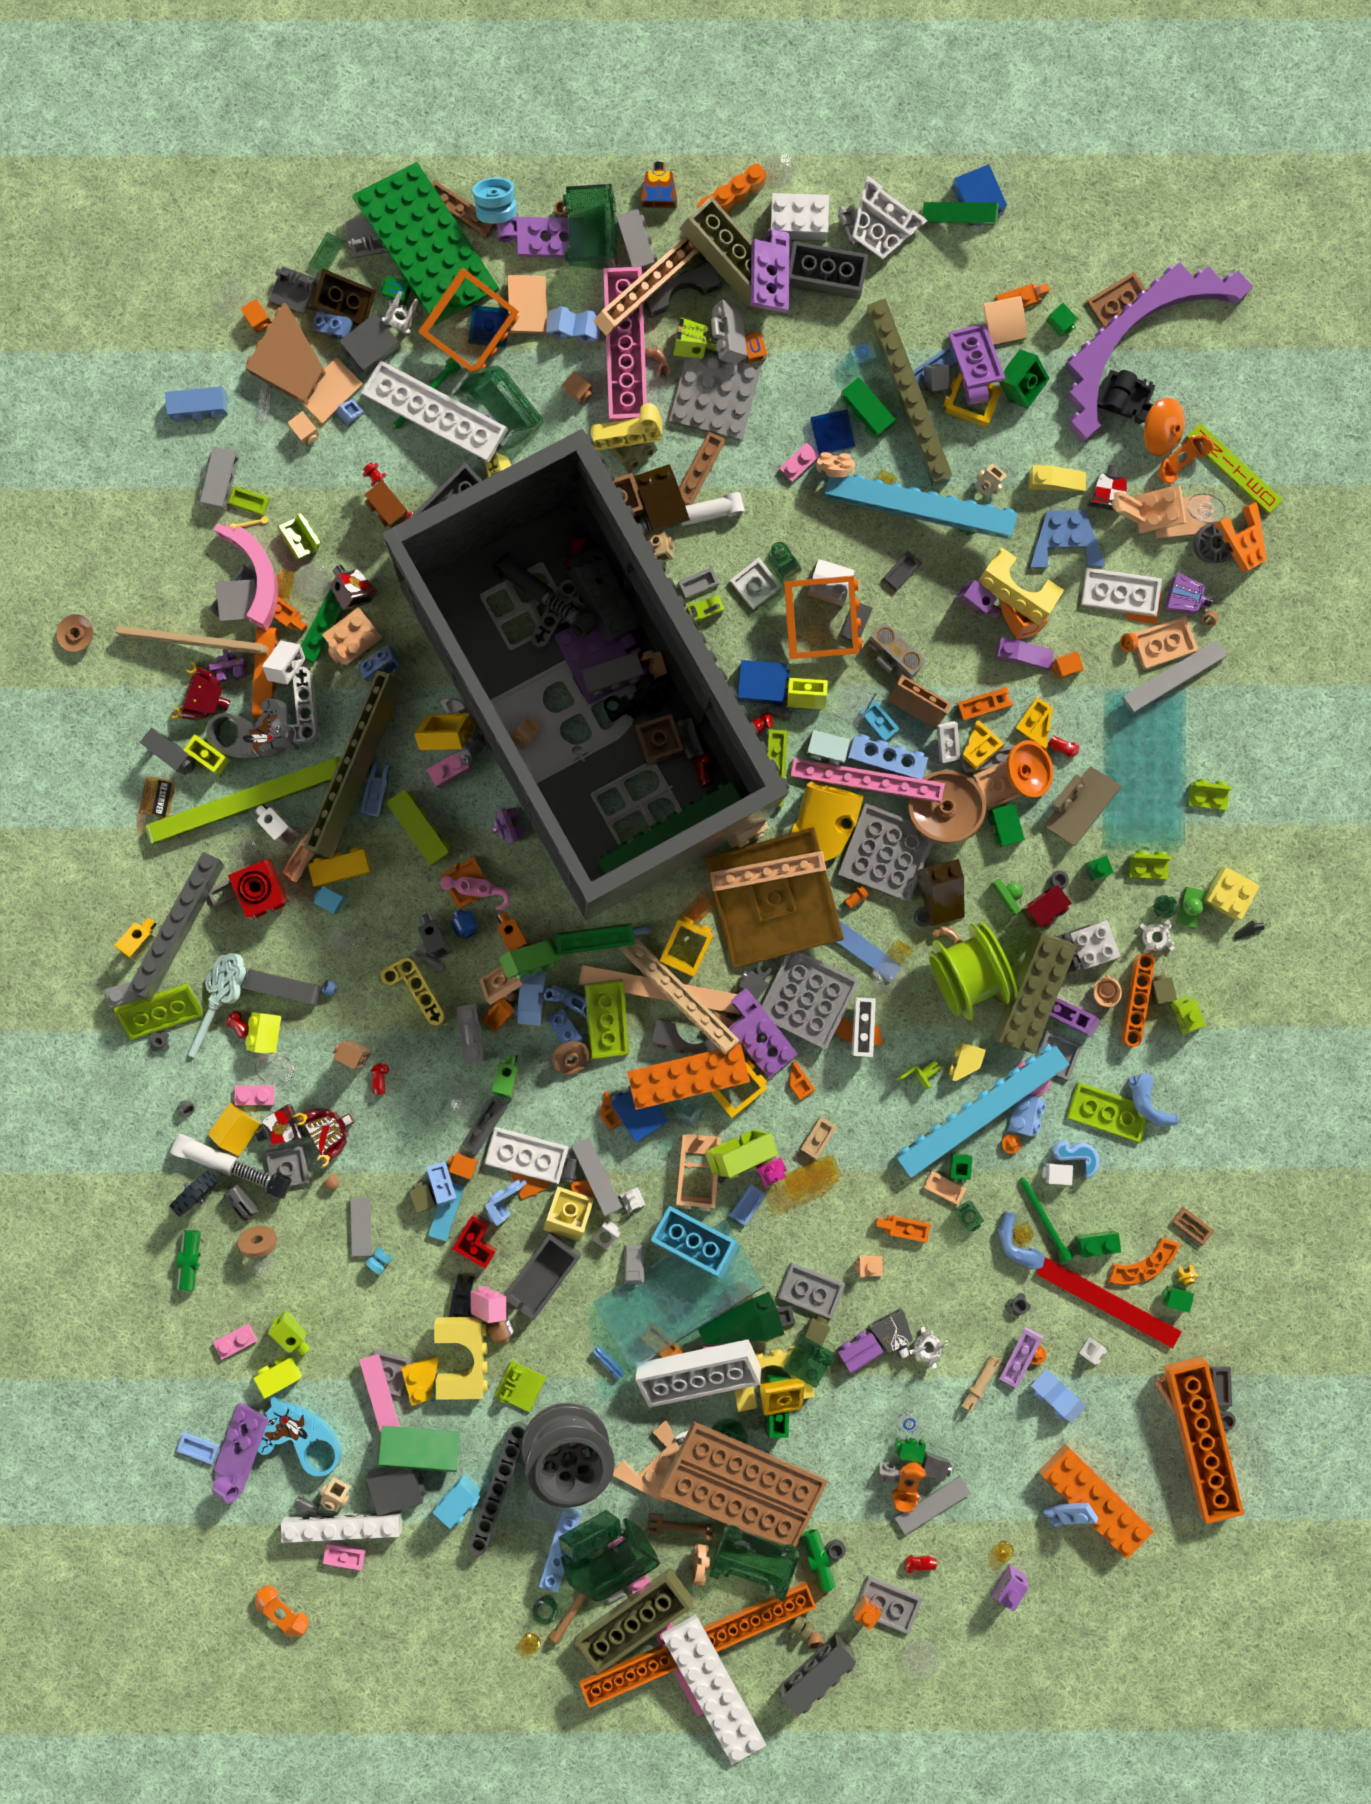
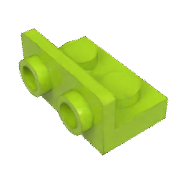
[1188,779,1233,811]
[1129,850,1172,880]

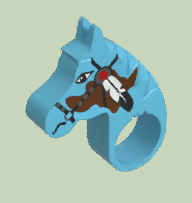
[258,1394,342,1476]

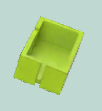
[705,1129,778,1179]

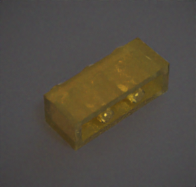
[781,1153,842,1200]

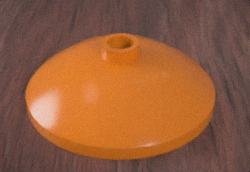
[1144,397,1185,456]
[1007,740,1053,798]

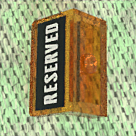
[139,776,175,818]

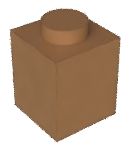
[562,371,592,405]

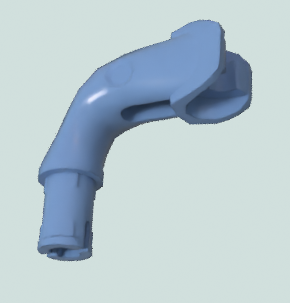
[544,986,587,1019]
[1129,1073,1179,1126]
[998,1211,1044,1269]

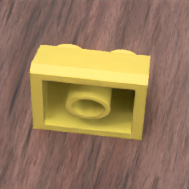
[543,1187,594,1242]

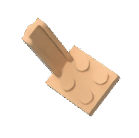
[1112,485,1186,534]
[322,607,382,665]

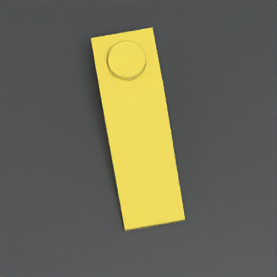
[1029,465,1086,492]

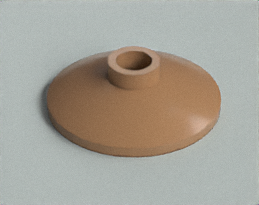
[56,614,94,652]

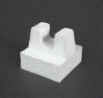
[620,1187,646,1213]
[1079,1337,1107,1365]

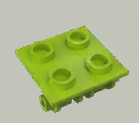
[495,1360,546,1413]

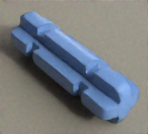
[592,1346,624,1379]

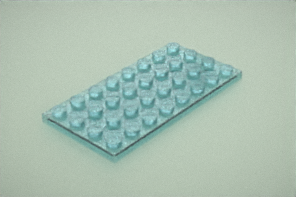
[1107,690,1186,844]
[593,1220,765,1370]

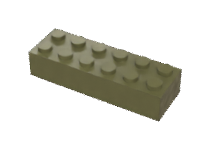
[679,196,774,316]
[993,930,1077,1054]
[575,1568,694,1674]

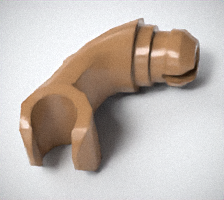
[645,347,670,377]
[932,925,963,946]

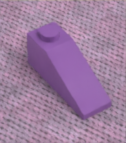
[995,637,1054,670]
[1050,998,1101,1038]

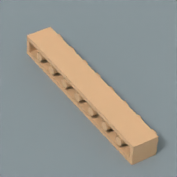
[593,237,700,336]

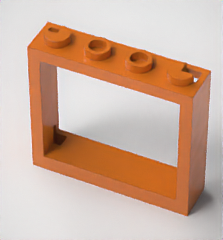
[418,268,519,375]
[784,575,862,659]

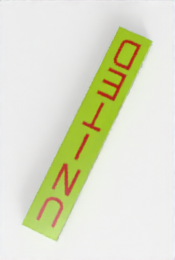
[1186,423,1283,515]

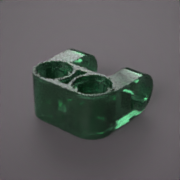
[768,542,802,584]

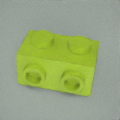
[278,513,320,561]

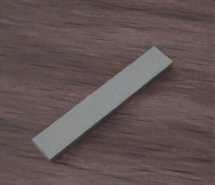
[1122,640,1227,714]

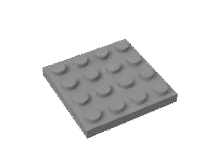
[669,353,761,441]
[838,803,932,902]
[761,951,860,1050]

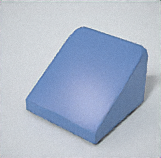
[336,399,364,427]

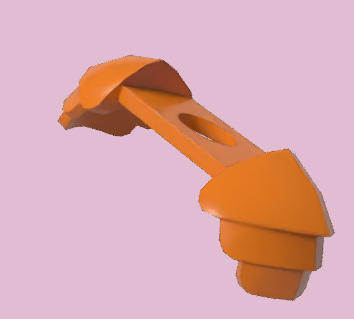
[1158,435,1214,484]
[892,1462,926,1512]
[255,1585,309,1637]

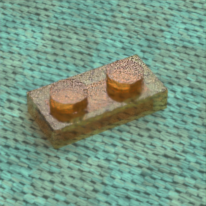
[677,891,716,932]

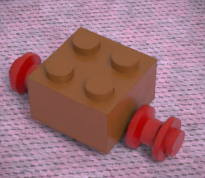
[362,462,415,529]

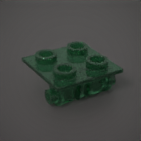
[782,1335,835,1388]

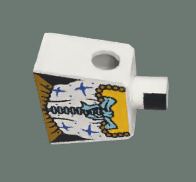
[255,804,299,847]

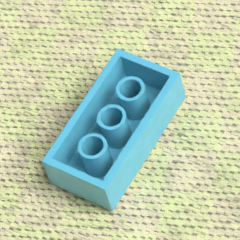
[651,1206,740,1280]

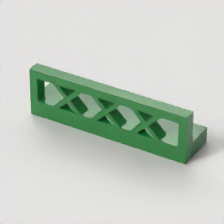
[556,923,635,955]

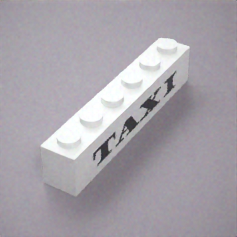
[281,1511,403,1543]

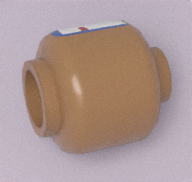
[486,1316,514,1344]

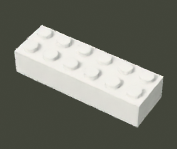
[636,1339,761,1407]

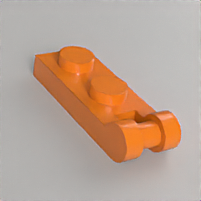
[957,687,1013,721]

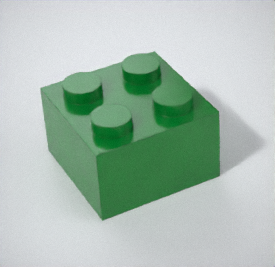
[999,349,1050,409]

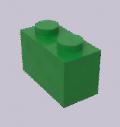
[988,803,1025,848]
[1076,1231,1122,1258]

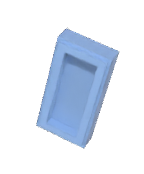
[729,1184,767,1227]
[176,1432,220,1465]

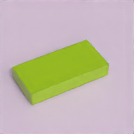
[227,486,270,516]

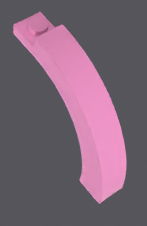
[214,523,278,631]

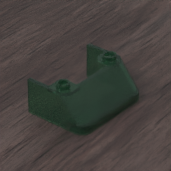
[451,366,543,452]
[561,1518,660,1601]

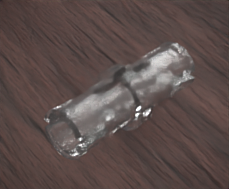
[256,383,272,424]

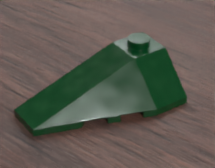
[697,1292,785,1347]

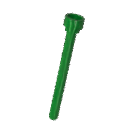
[393,357,462,429]
[1019,1177,1074,1263]

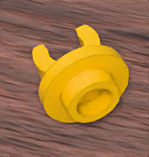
[1178,1265,1198,1286]

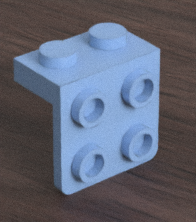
[485,1179,527,1226]

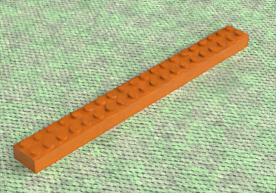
[580,1581,816,1708]

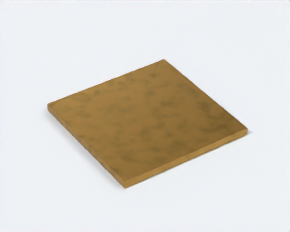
[704,827,844,969]

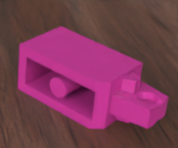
[756,1156,787,1187]

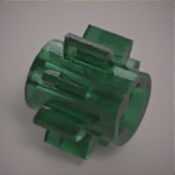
[1153,895,1178,918]

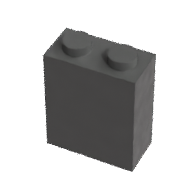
[340,313,401,375]
[366,1467,426,1516]

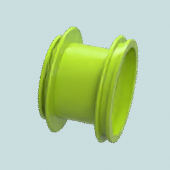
[928,921,1018,1021]

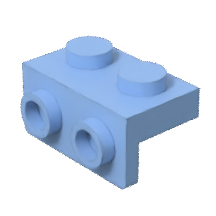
[1009,1095,1046,1137]

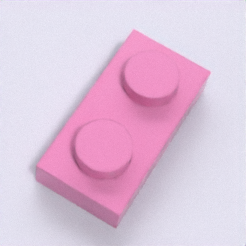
[779,442,820,483]
[235,1085,275,1105]
[213,1323,257,1360]
[323,1542,366,1570]

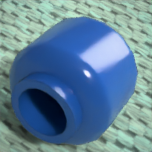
[450,909,479,939]

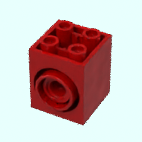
[228,858,288,919]

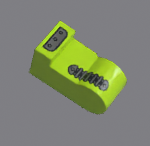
[687,595,725,623]

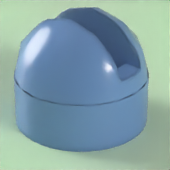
[321,979,338,996]

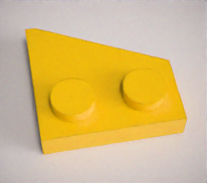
[1014,697,1053,749]
[963,720,1004,770]
[401,1356,438,1406]

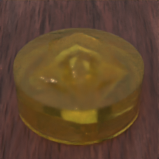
[1013,1224,1033,1245]
[993,1541,1014,1562]
[520,1633,541,1654]

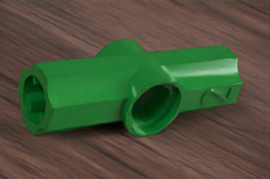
[177,1230,201,1291]
[802,1529,836,1592]

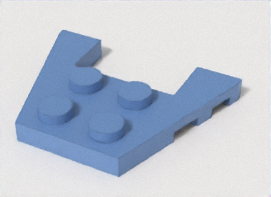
[1030,510,1105,569]

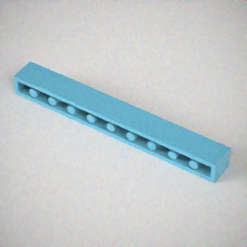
[825,475,1018,540]
[897,1044,1070,1178]

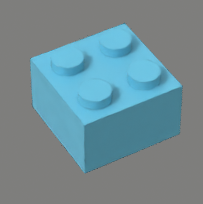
[433,1474,481,1529]

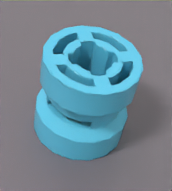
[366,1247,393,1275]

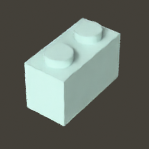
[807,730,850,766]

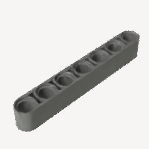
[469,1422,526,1556]

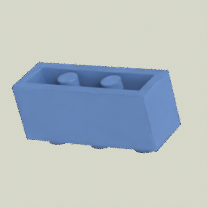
[165,386,228,422]

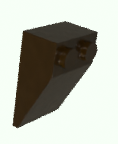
[307,268,376,325]
[634,464,690,532]
[915,859,965,926]

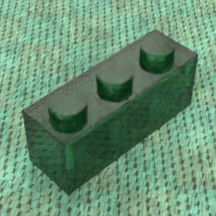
[558,1510,623,1564]

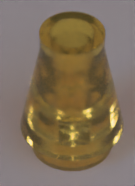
[276,570,296,598]

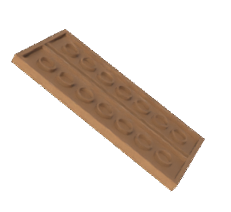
[658,1421,828,1551]

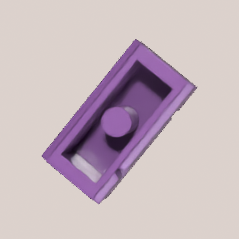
[838,1330,884,1373]

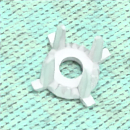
[381,291,418,334]
[1140,919,1175,954]
[909,1327,948,1368]

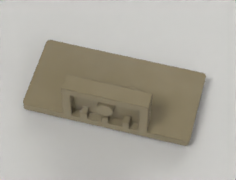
[1044,767,1121,846]

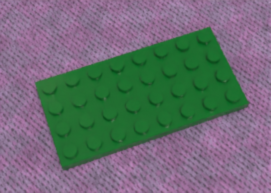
[352,162,499,325]

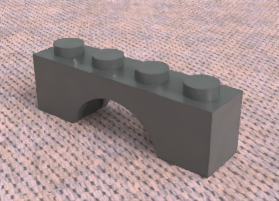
[645,262,721,318]
[651,1019,719,1056]

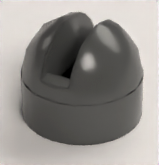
[177,1100,195,1117]

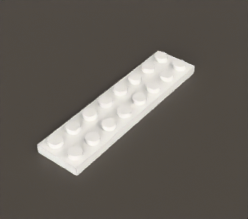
[361,360,508,462]
[661,1614,767,1765]

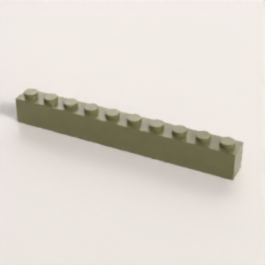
[866,298,952,487]
[303,671,405,859]

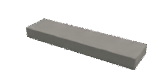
[572,1138,623,1216]
[894,1475,971,1535]

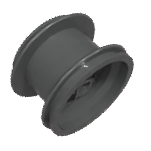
[522,1403,615,1508]

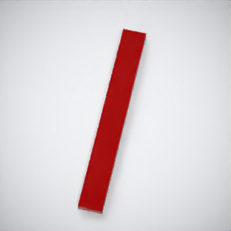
[1035,1256,1182,1349]

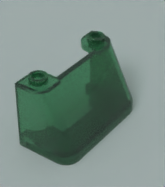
[563,184,618,270]
[709,1525,799,1601]

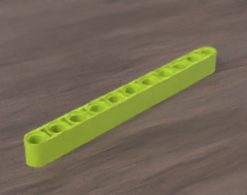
[144,757,341,845]

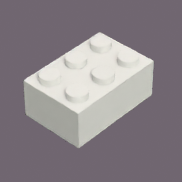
[770,193,829,241]

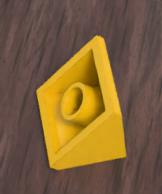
[208,1102,262,1156]
[760,1378,805,1416]

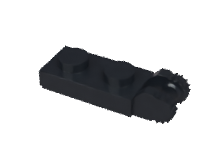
[449,1274,475,1317]

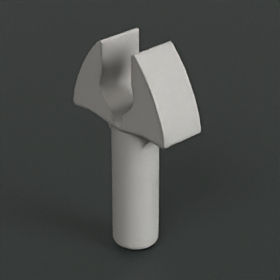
[411,946,445,973]

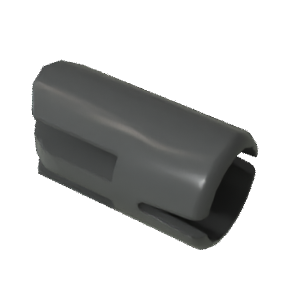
[223,1184,259,1222]

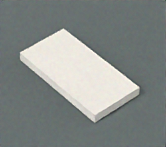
[1080,568,1162,617]
[484,1127,569,1184]

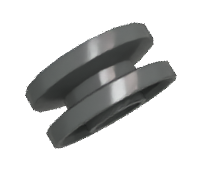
[1193,523,1233,564]

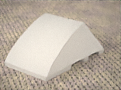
[852,175,928,259]

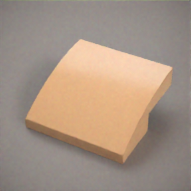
[983,296,1027,345]

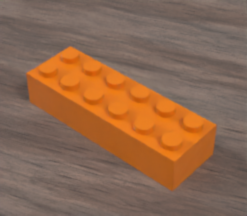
[627,1044,750,1110]
[1039,1443,1154,1560]

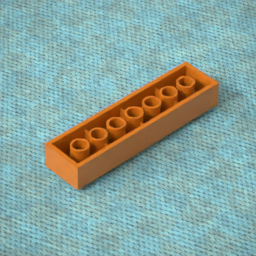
[1163,1356,1245,1524]

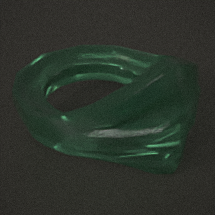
[533,1594,558,1624]

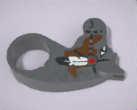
[206,698,299,759]

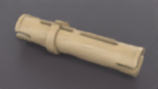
[961,1355,1002,1412]

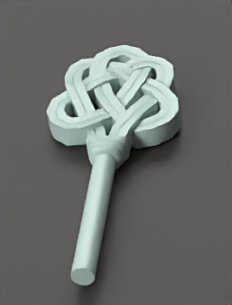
[188,953,246,1057]

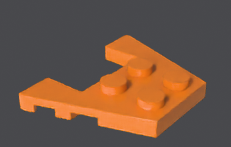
[1214,502,1267,572]

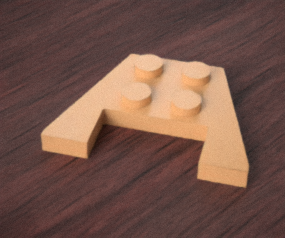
[613,1419,680,1503]

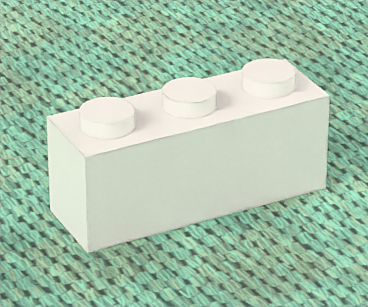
[852,997,876,1057]

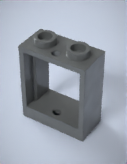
[139,727,197,775]

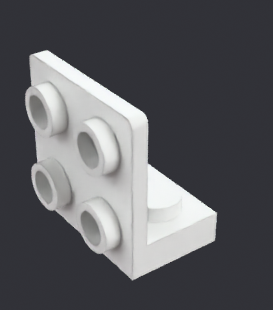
[1071,920,1121,969]

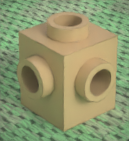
[974,463,1007,498]
[646,531,674,562]
[319,1477,350,1513]

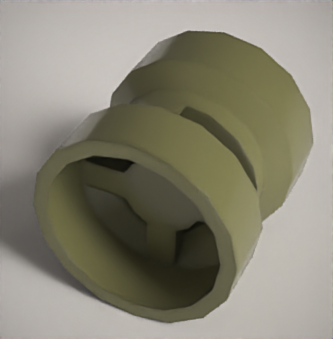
[787,1615,814,1642]

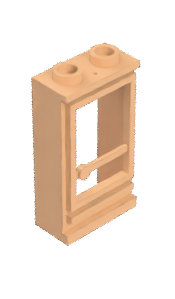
[676,1134,721,1211]

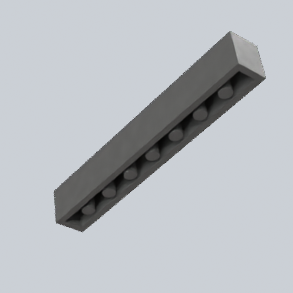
[128,852,225,1001]

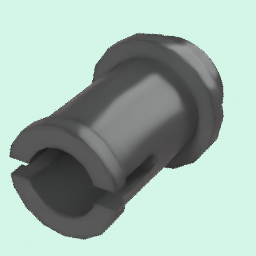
[768,703,793,722]
[561,1158,578,1183]
[293,1496,320,1517]

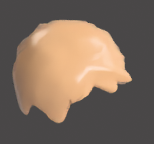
[1093,975,1122,1007]

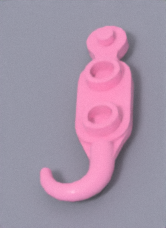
[440,876,510,910]

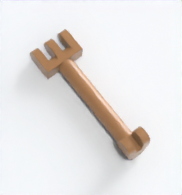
[647,1513,714,1539]
[549,1577,599,1644]

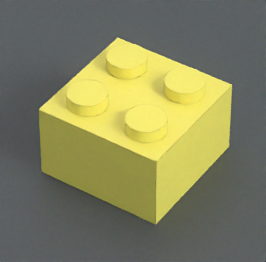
[1203,867,1260,920]

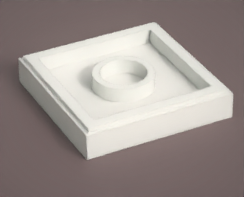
[729,558,782,611]

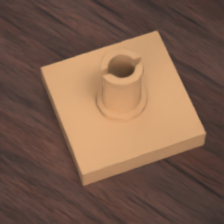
[479,966,523,1005]

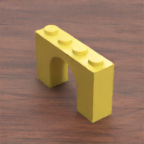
[977,547,1064,626]
[434,1317,488,1400]
[734,1345,815,1412]

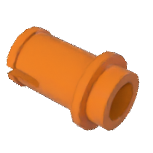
[844,886,869,909]

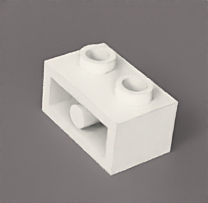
[262,641,306,684]

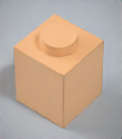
[287,411,319,445]

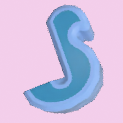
[1052,1141,1099,1178]

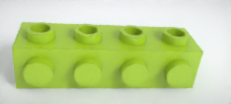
[386,789,451,866]

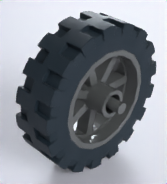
[169,1170,219,1217]

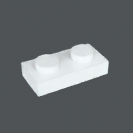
[937,721,960,763]

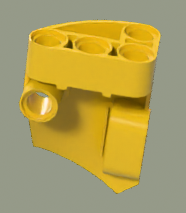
[791,782,864,861]

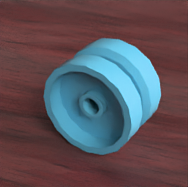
[472,178,517,224]

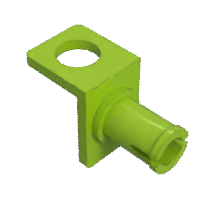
[895,1060,941,1089]

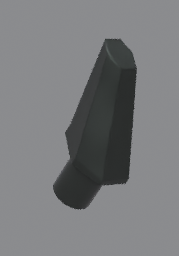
[1235,920,1265,940]

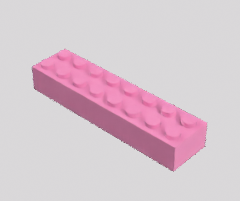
[603,267,647,422]

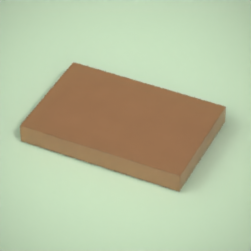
[1086,272,1147,329]

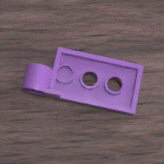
[497,217,584,258]
[751,229,789,313]
[728,988,798,1079]

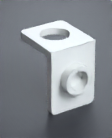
[593,1221,620,1250]

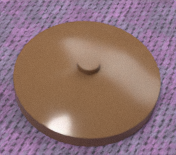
[908,770,986,845]

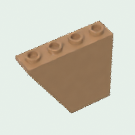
[245,303,326,405]

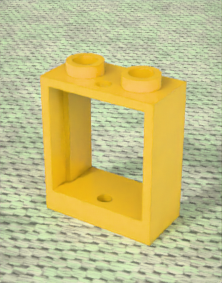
[943,372,1002,428]
[414,713,475,750]
[659,916,714,977]
[711,1059,768,1118]

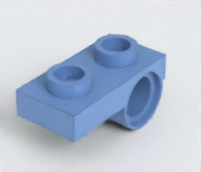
[311,312,353,339]
[359,644,400,682]
[547,1008,584,1044]

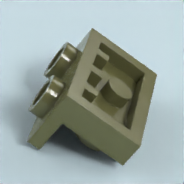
[610,442,658,473]

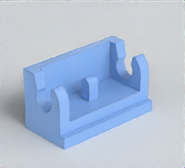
[426,1162,456,1208]

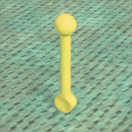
[230,516,269,530]

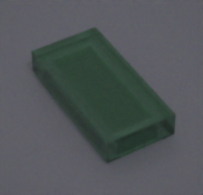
[309,232,344,271]

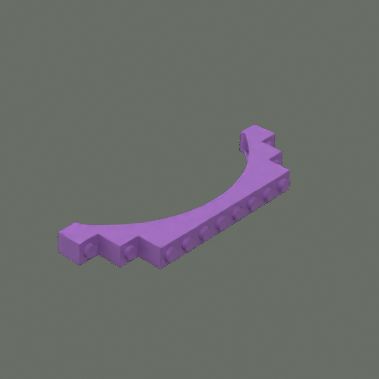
[1065,262,1253,443]

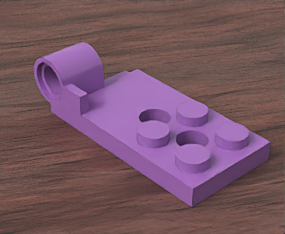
[948,324,1005,405]
[212,1403,269,1504]

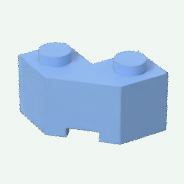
[546,306,601,343]
[514,971,546,1026]
[1031,1368,1087,1423]

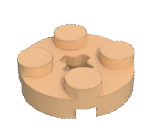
[816,452,855,477]
[691,1544,710,1586]

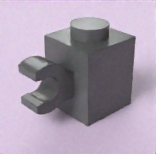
[738,962,772,999]

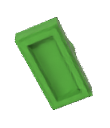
[991,878,1023,915]
[1177,887,1206,928]

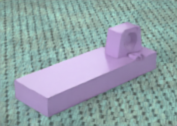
[999,1327,1043,1388]

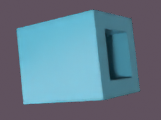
[313,886,346,914]

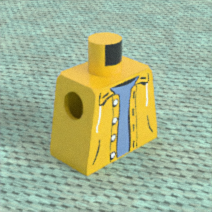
[114,917,157,962]

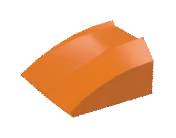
[998,598,1049,640]

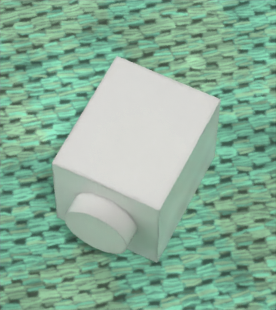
[1042,1163,1073,1185]

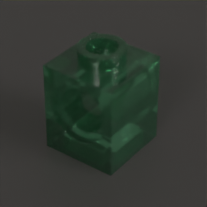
[953,1200,984,1232]

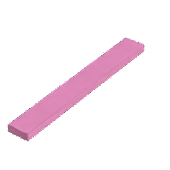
[790,758,945,803]

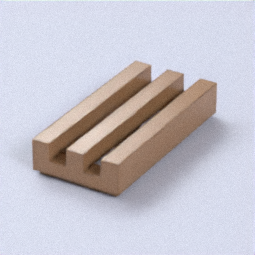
[1171,1206,1214,1246]

